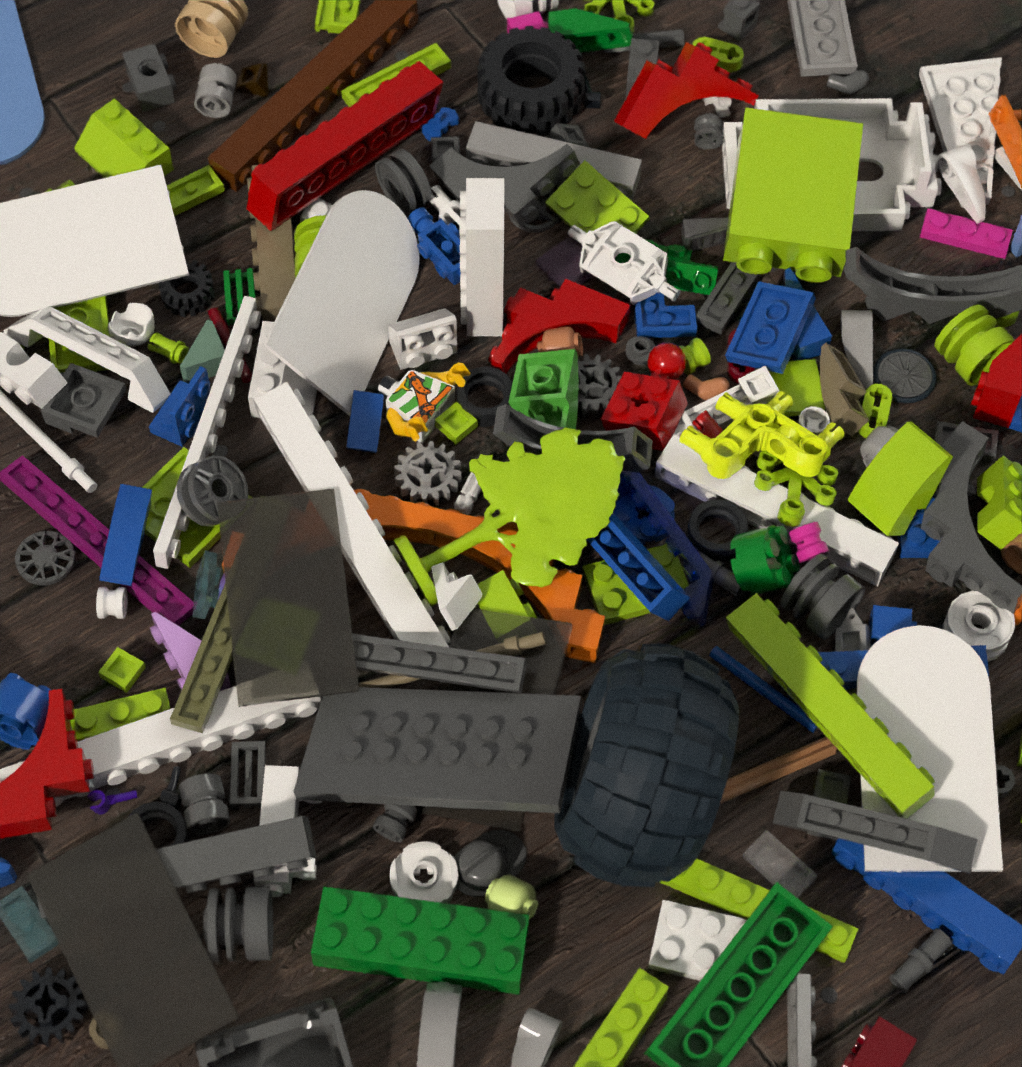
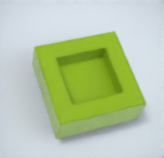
[434,401,478,445]
[98,647,146,693]

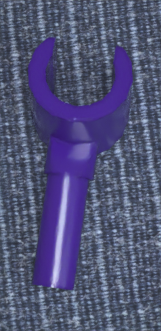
[87,790,137,815]

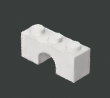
[0,331,67,409]

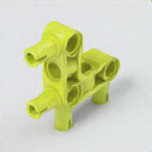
[679,391,844,479]

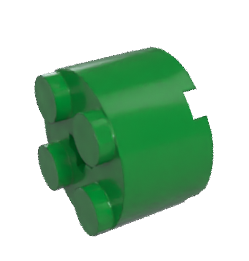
[730,525,800,596]

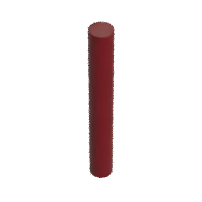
[208,307,252,383]

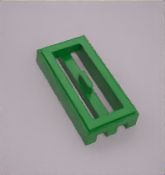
[223,268,255,325]

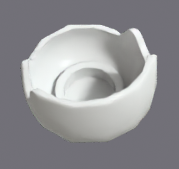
[108,302,155,347]

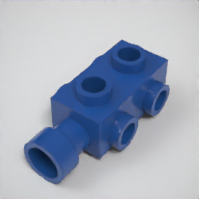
[408,207,460,285]

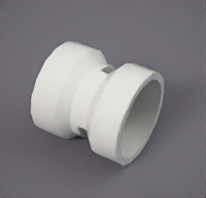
[798,406,830,436]

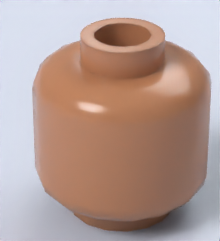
[537,326,583,359]

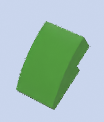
[508,349,579,429]

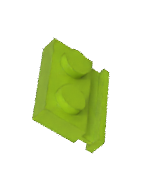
[315,0,361,34]

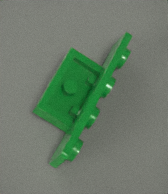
[615,240,718,295]

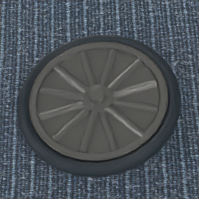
[873,348,937,403]

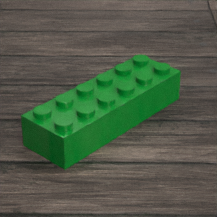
[644,882,833,1067]
[311,887,529,995]

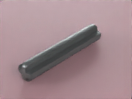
[604,29,685,53]

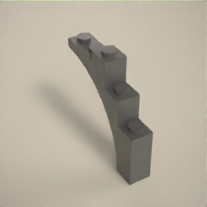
[844,247,1022,324]
[921,421,1022,614]

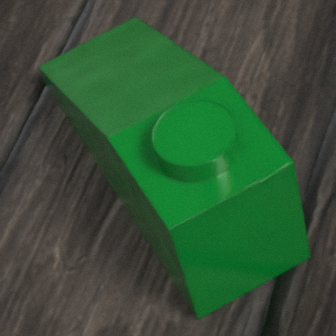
[548,8,634,52]

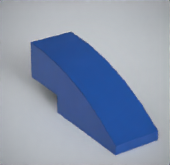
[100,484,152,586]

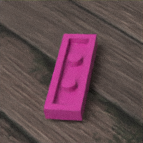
[920,208,1013,259]

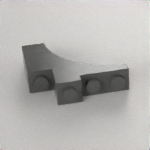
[430,144,580,227]
[493,404,653,477]

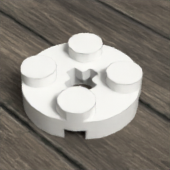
[390,841,458,904]

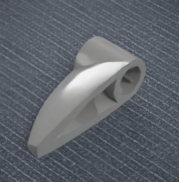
[841,310,873,389]
[511,1008,562,1067]

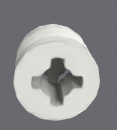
[96,587,128,619]

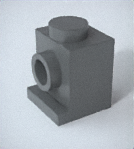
[718,0,760,42]

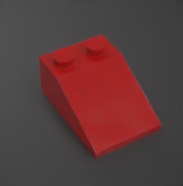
[971,334,1022,428]

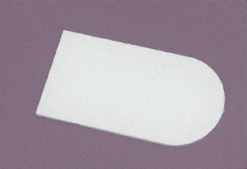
[0,165,189,317]
[263,190,419,416]
[856,625,1003,873]

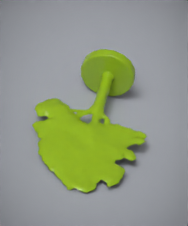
[394,428,625,607]

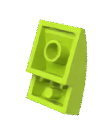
[847,422,953,536]

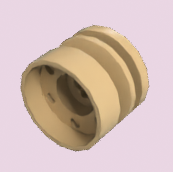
[175,0,248,57]

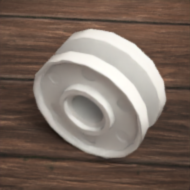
[942,590,1015,662]

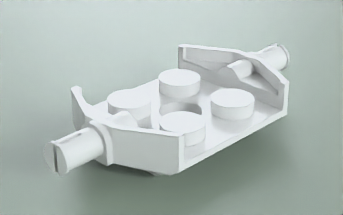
[568,221,680,305]

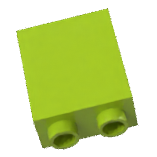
[723,107,863,283]

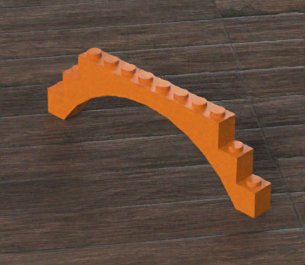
[222,489,605,663]

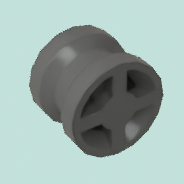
[694,114,723,150]

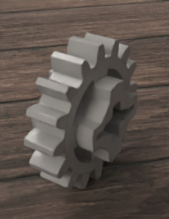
[394,441,462,506]

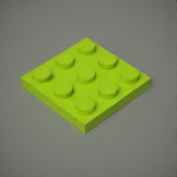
[142,447,254,568]

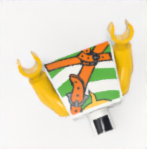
[378,363,471,444]

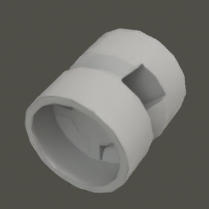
[194,63,237,118]

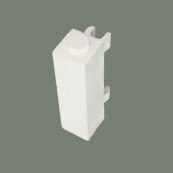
[254,765,322,897]

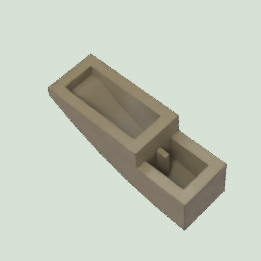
[820,342,869,436]

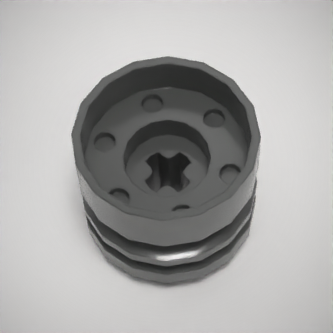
[780,554,866,640]
[204,886,273,962]

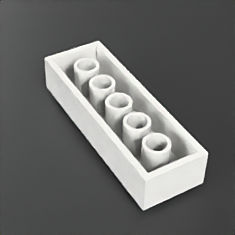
[459,178,504,336]

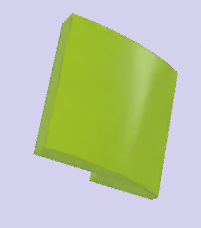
[755,359,825,417]

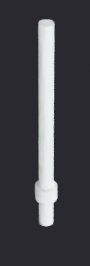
[0,390,97,493]

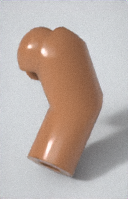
[683,374,730,400]

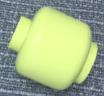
[485,874,538,919]

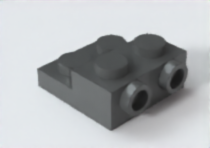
[41,363,127,438]

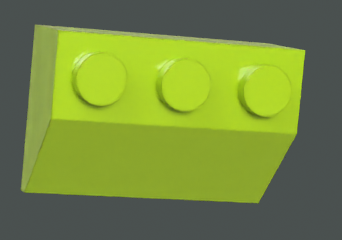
[74,99,174,178]

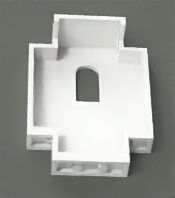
[722,99,941,231]

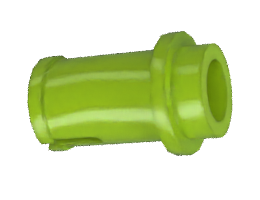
[148,332,189,364]

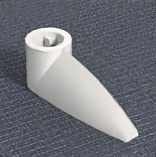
[937,145,986,224]

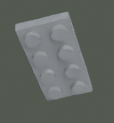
[787,0,858,76]

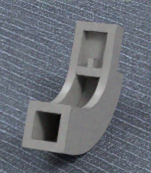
[417,982,462,1067]

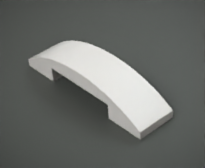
[674,366,779,436]

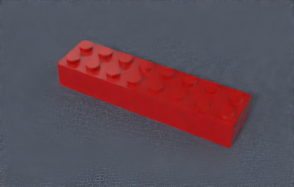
[247,61,443,231]

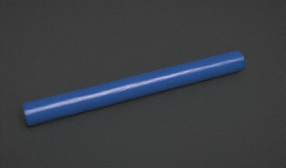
[709,646,818,733]

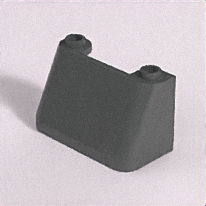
[195,999,353,1067]

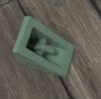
[180,319,225,384]

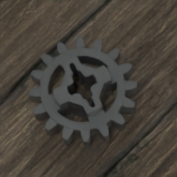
[578,354,622,417]

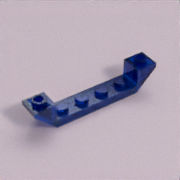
[616,470,714,627]

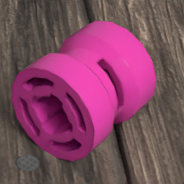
[788,521,829,563]

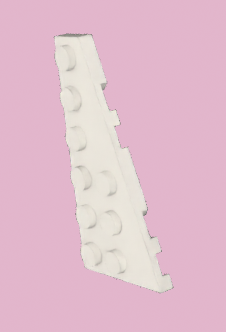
[919,57,1002,208]

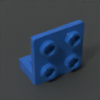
[149,366,211,447]

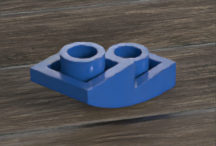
[346,390,384,453]

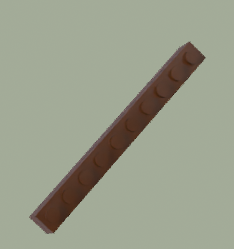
[208,0,419,192]

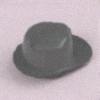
[454,830,526,897]

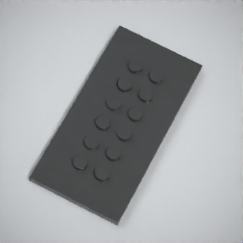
[293,686,583,813]

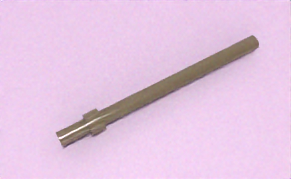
[357,632,546,688]

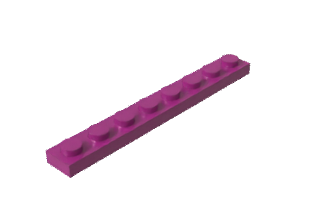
[0,455,197,626]

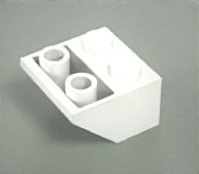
[388,308,457,370]

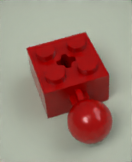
[601,342,688,451]

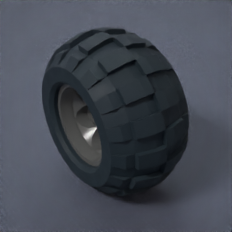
[554,644,739,887]

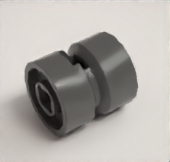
[179,773,231,835]

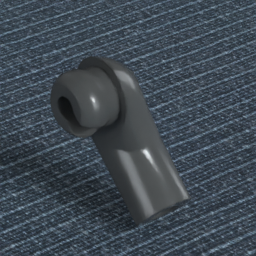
[827,70,869,94]

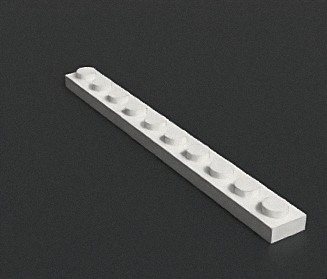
[153,296,261,569]

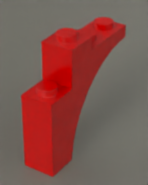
[614,42,759,139]
[489,278,630,374]
[0,689,95,839]

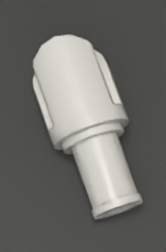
[430,185,460,239]

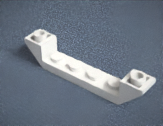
[4,306,171,413]

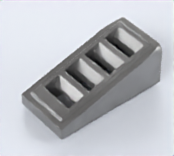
[681,217,729,252]

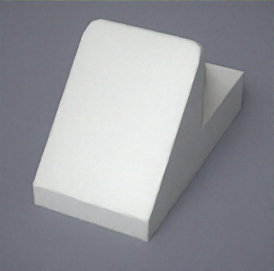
[431,562,482,631]

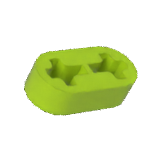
[693,37,744,72]
[858,384,892,438]

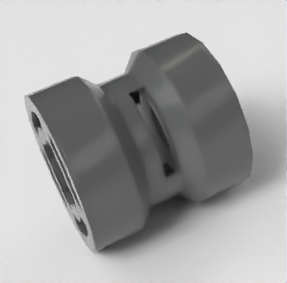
[373,804,418,842]

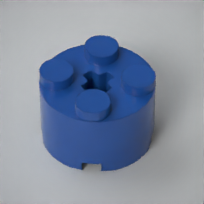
[0,673,51,750]

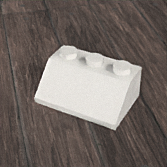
[248,321,317,418]

